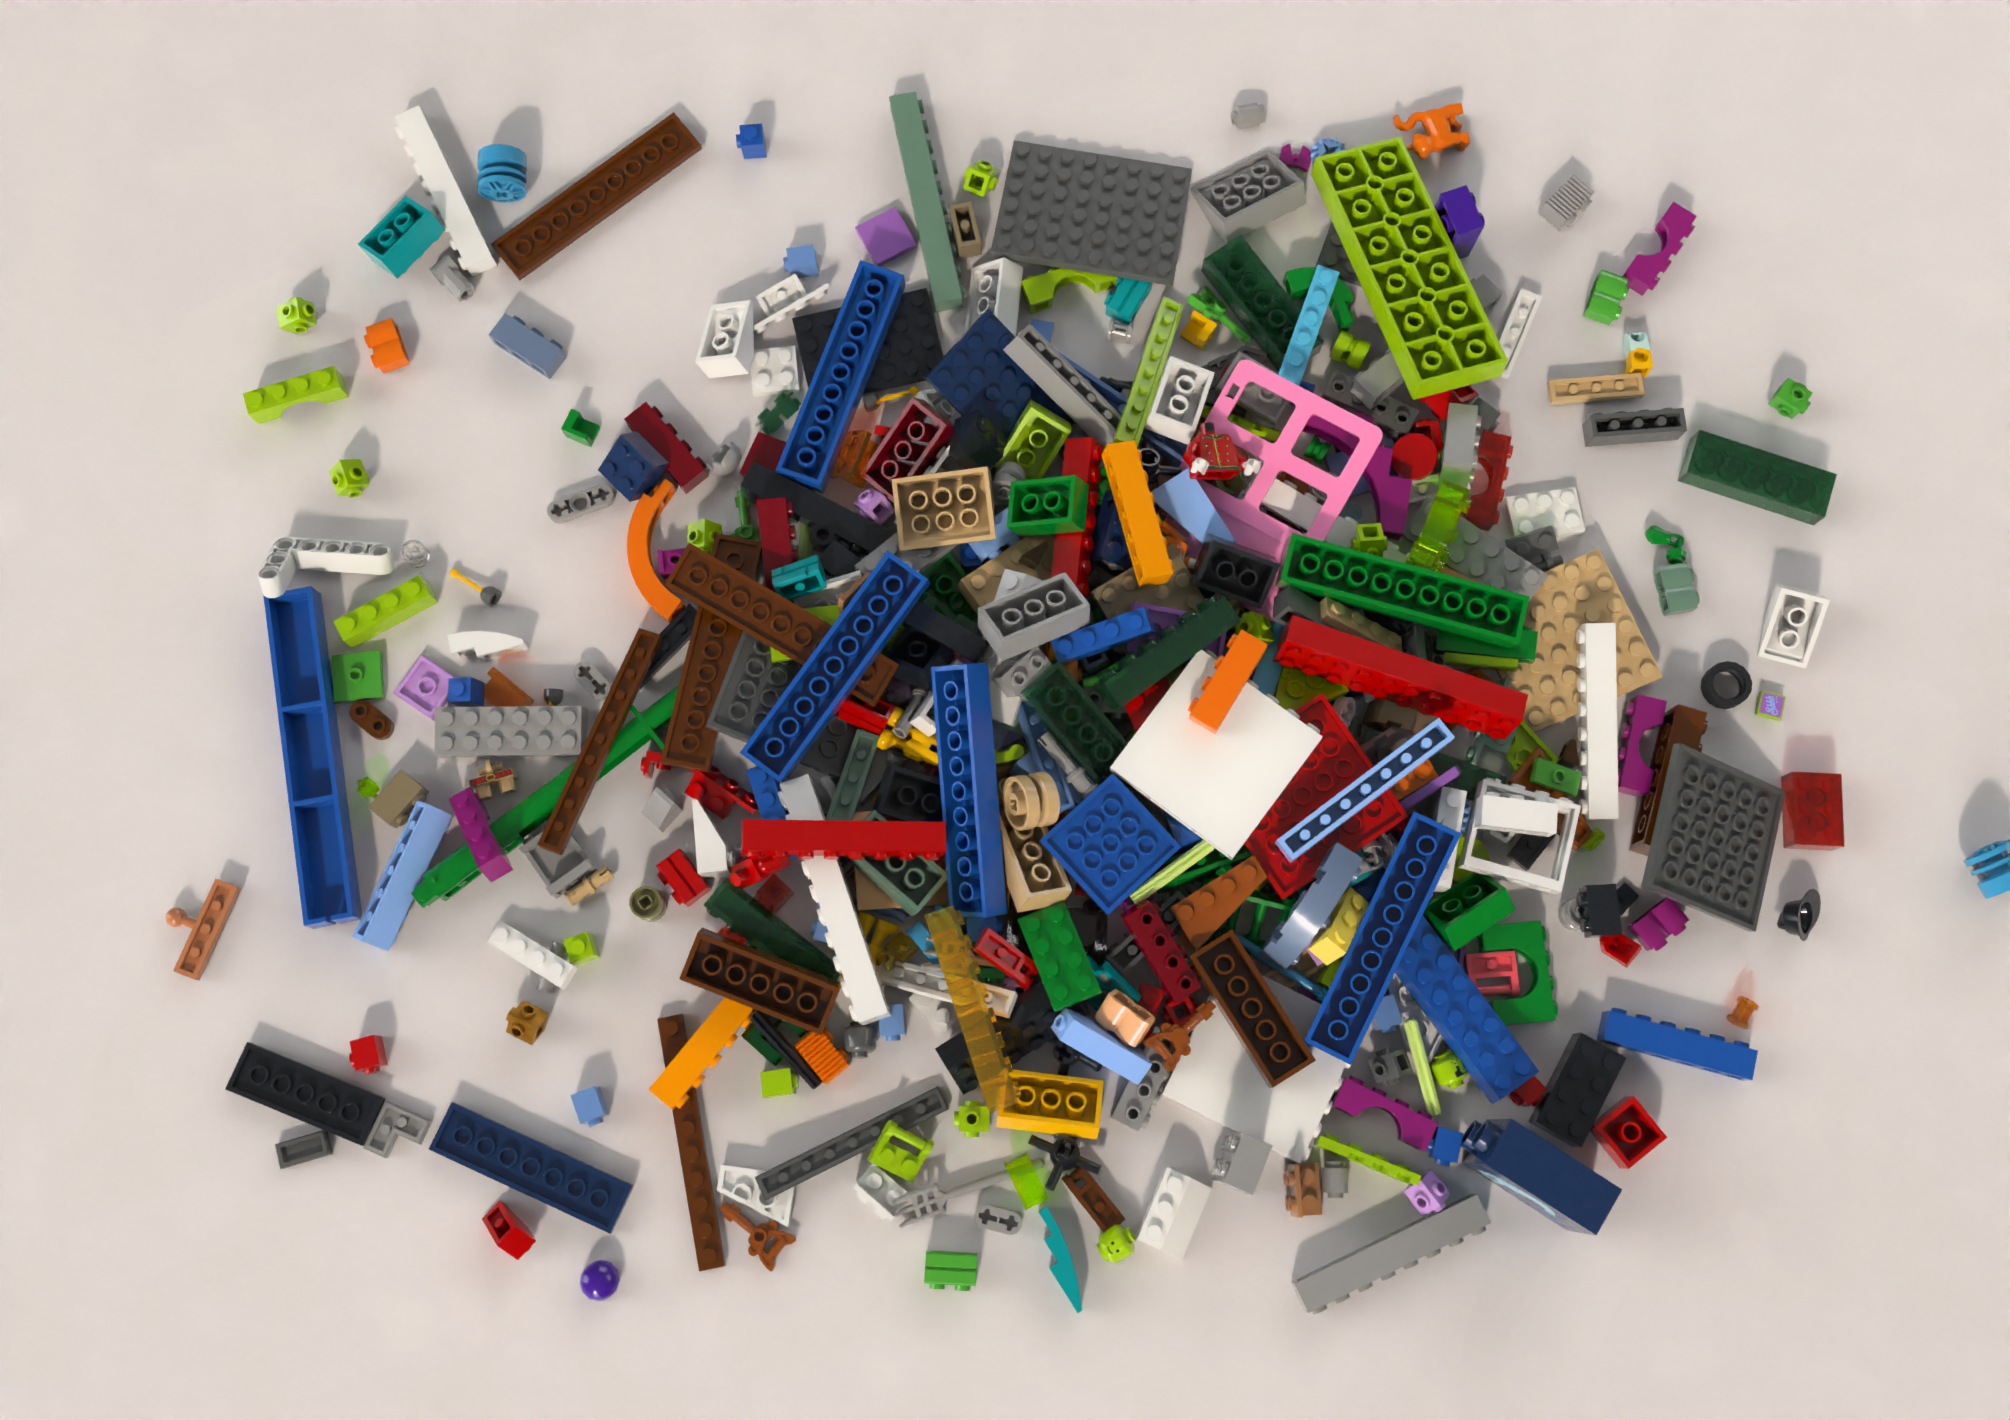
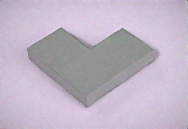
[363,1101,432,1158]

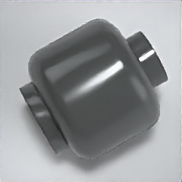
[844,1021,876,1059]

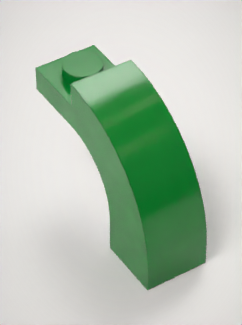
[1283,267,1354,333]

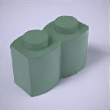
[1653,562,1700,616]

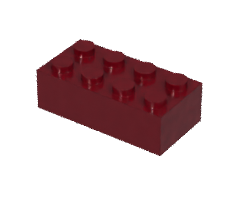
[860,397,954,503]

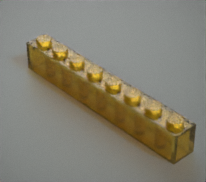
[924,905,1022,1113]

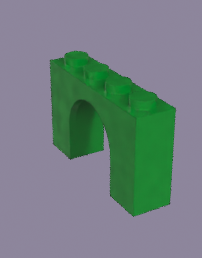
[1477,920,1558,1026]

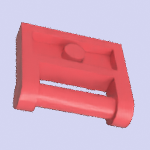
[1464,951,1520,997]

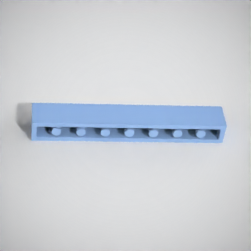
[1275,718,1455,863]

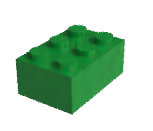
[1007,475,1089,537]
[1423,872,1515,951]

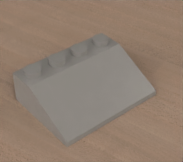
[1190,149,1306,244]

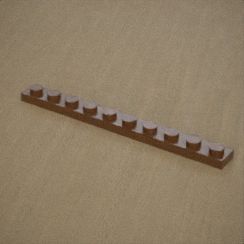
[537,628,663,855]
[657,1014,726,1272]

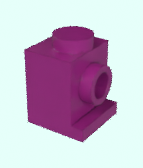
[657,548,686,579]

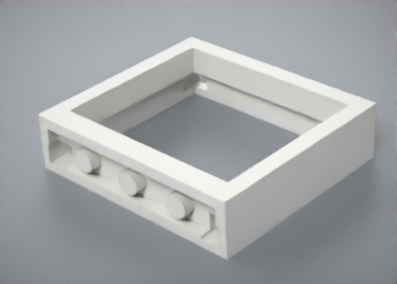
[1458,777,1581,895]

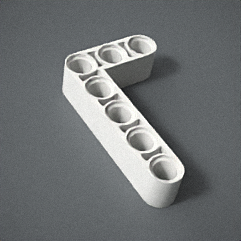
[258,537,395,598]

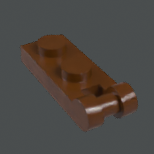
[1061,1166,1125,1232]

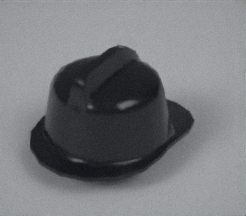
[1777,889,1821,941]

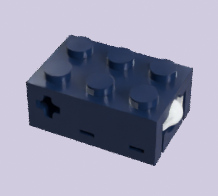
[1090,490,1159,574]

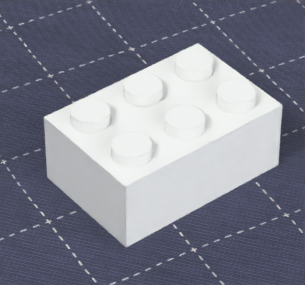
[1144,356,1215,445]

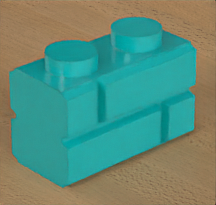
[1104,278,1153,325]
[771,555,827,601]

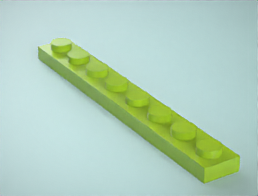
[1112,296,1184,447]

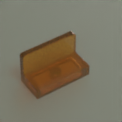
[484,667,534,707]

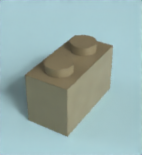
[949,201,982,259]
[368,770,429,829]

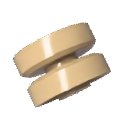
[1003,771,1060,831]

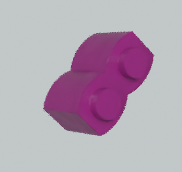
[1627,897,1689,951]

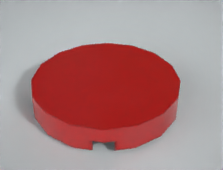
[1391,433,1438,481]

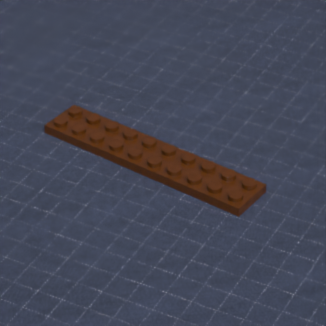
[491,112,702,281]
[660,533,762,773]
[664,543,899,707]

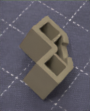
[1362,699,1437,734]

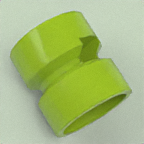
[1329,330,1372,371]

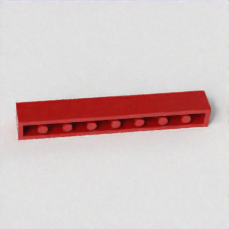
[1051,437,1103,629]
[741,819,946,860]

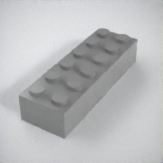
[434,706,588,758]

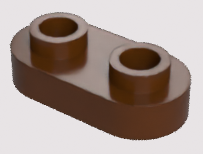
[349,700,394,740]

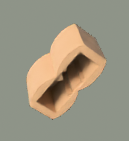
[1094,989,1155,1047]

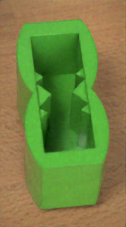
[1583,269,1630,325]

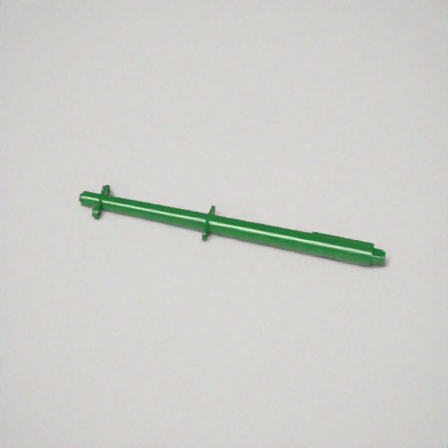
[411,600,795,908]

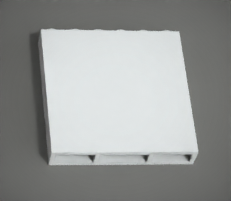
[1110,649,1322,860]
[1162,975,1351,1164]

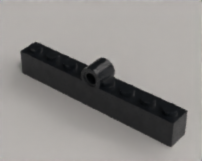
[740,461,895,555]

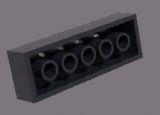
[935,981,1090,1095]

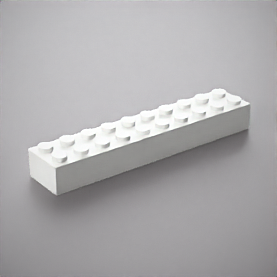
[778,774,891,1025]

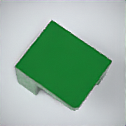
[561,409,600,447]

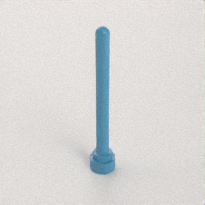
[1235,933,1329,1004]

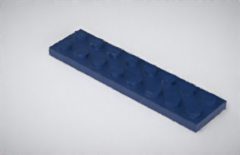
[429,1102,634,1234]

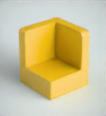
[1180,310,1217,351]

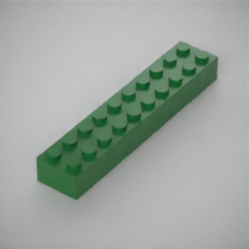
[1275,533,1529,649]

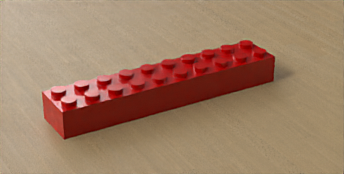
[1273,615,1528,740]

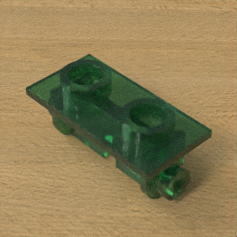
[755,392,801,435]

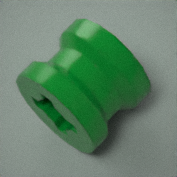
[1303,436,1331,465]

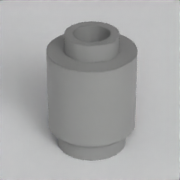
[1231,103,1266,129]
[1322,1161,1348,1198]

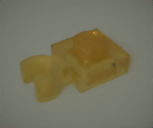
[875,932,919,972]

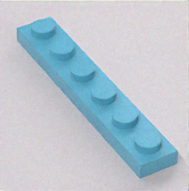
[1278,265,1340,386]

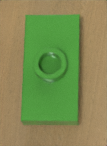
[1529,758,1581,797]

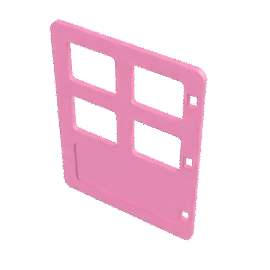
[1157,360,1383,621]

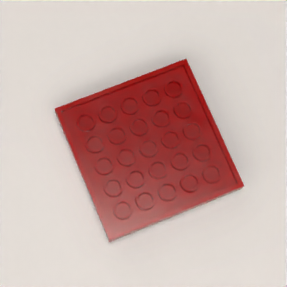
[1244,693,1409,900]

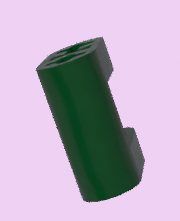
[741,1012,808,1066]

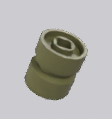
[629,886,667,922]

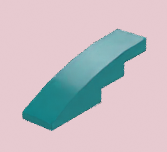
[1038,1206,1082,1313]

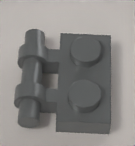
[1505,525,1563,571]

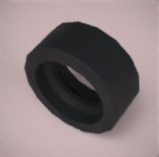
[1701,661,1752,709]

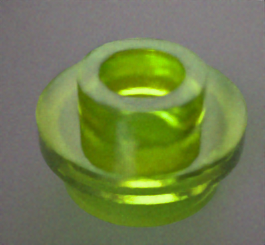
[356,777,380,799]

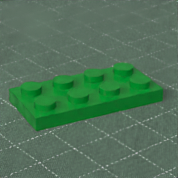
[1018,900,1102,1012]

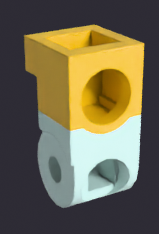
[1622,332,1653,378]

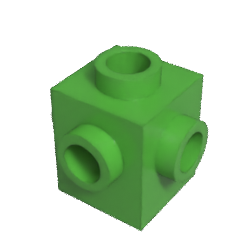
[1768,378,1813,419]

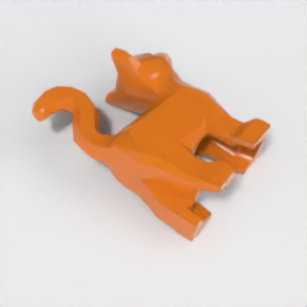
[1393,103,1470,160]

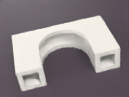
[1426,786,1467,895]

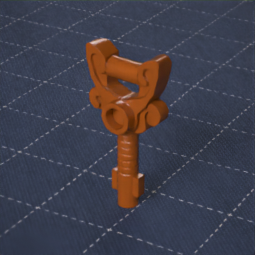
[1142,1000,1216,1072]
[720,1201,796,1272]

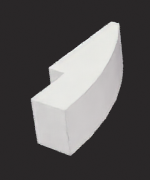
[447,631,529,661]

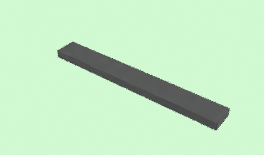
[755,1086,949,1201]

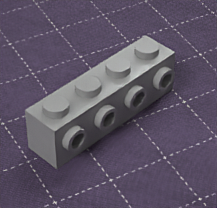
[1110,1026,1174,1131]

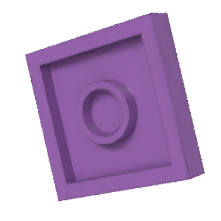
[855,207,917,267]

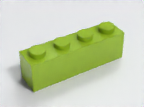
[333,575,438,648]

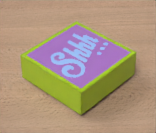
[1755,691,1786,721]

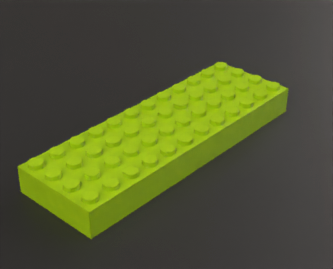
[1311,136,1508,400]

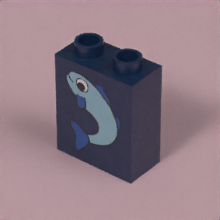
[1461,1119,1622,1235]

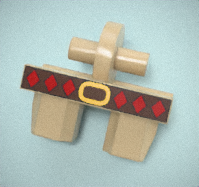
[468,759,519,801]

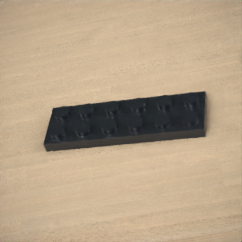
[225,1042,386,1146]

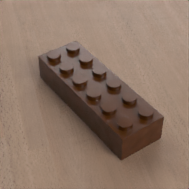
[1629,704,1708,856]
[679,927,841,1035]
[1187,930,1316,1088]

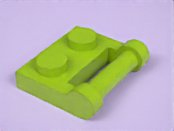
[995,744,1024,766]
[867,1120,934,1183]

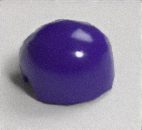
[580,1260,620,1301]

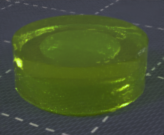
[1582,827,1605,851]

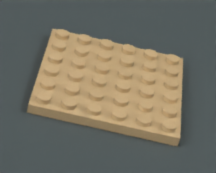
[1496,548,1663,733]

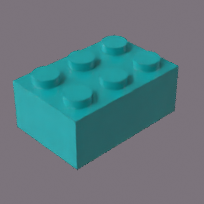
[358,196,445,279]

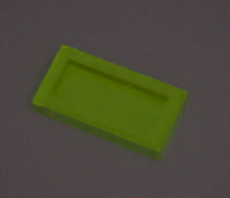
[1004,1152,1048,1210]

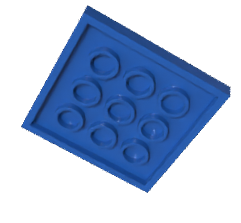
[1039,773,1181,915]

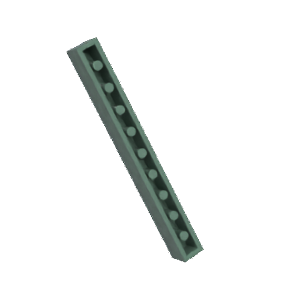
[889,91,966,313]

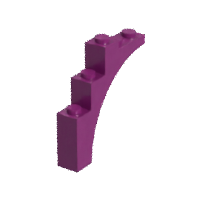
[1302,413,1412,541]

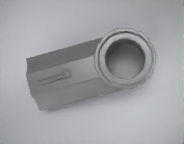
[429,255,475,302]

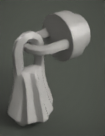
[1359,839,1384,876]

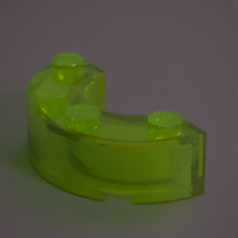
[1406,479,1472,573]

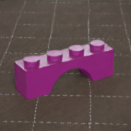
[1622,202,1697,296]
[1618,694,1667,798]
[449,787,513,883]
[1331,1075,1438,1151]

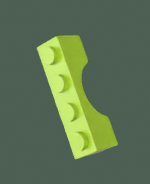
[1021,268,1118,314]
[243,366,349,424]

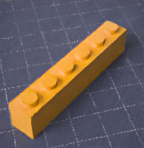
[1102,440,1174,588]
[648,997,756,1111]

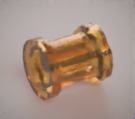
[1726,996,1759,1029]

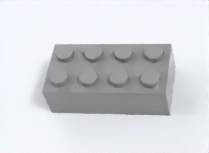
[978,572,1090,661]
[1211,1132,1273,1195]

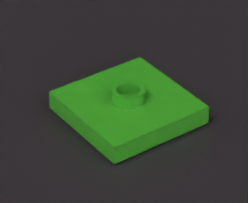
[332,650,384,704]

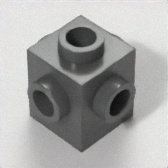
[1368,1047,1413,1086]

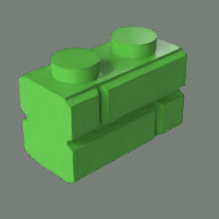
[924,1250,978,1291]

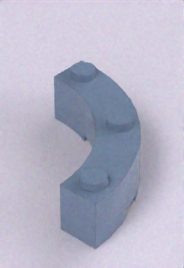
[1259,842,1363,970]

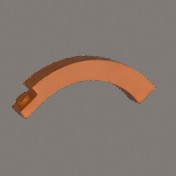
[627,479,685,624]

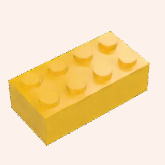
[996,1068,1104,1139]

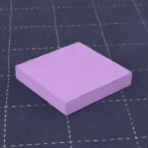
[393,655,456,721]

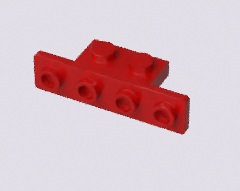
[684,765,759,820]

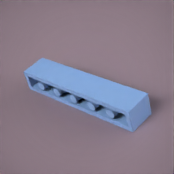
[352,800,452,951]

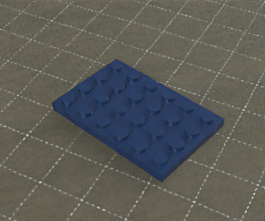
[924,309,1075,441]

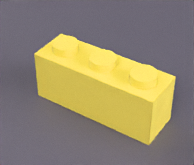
[1308,887,1369,965]

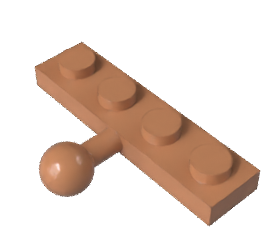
[166,878,241,981]

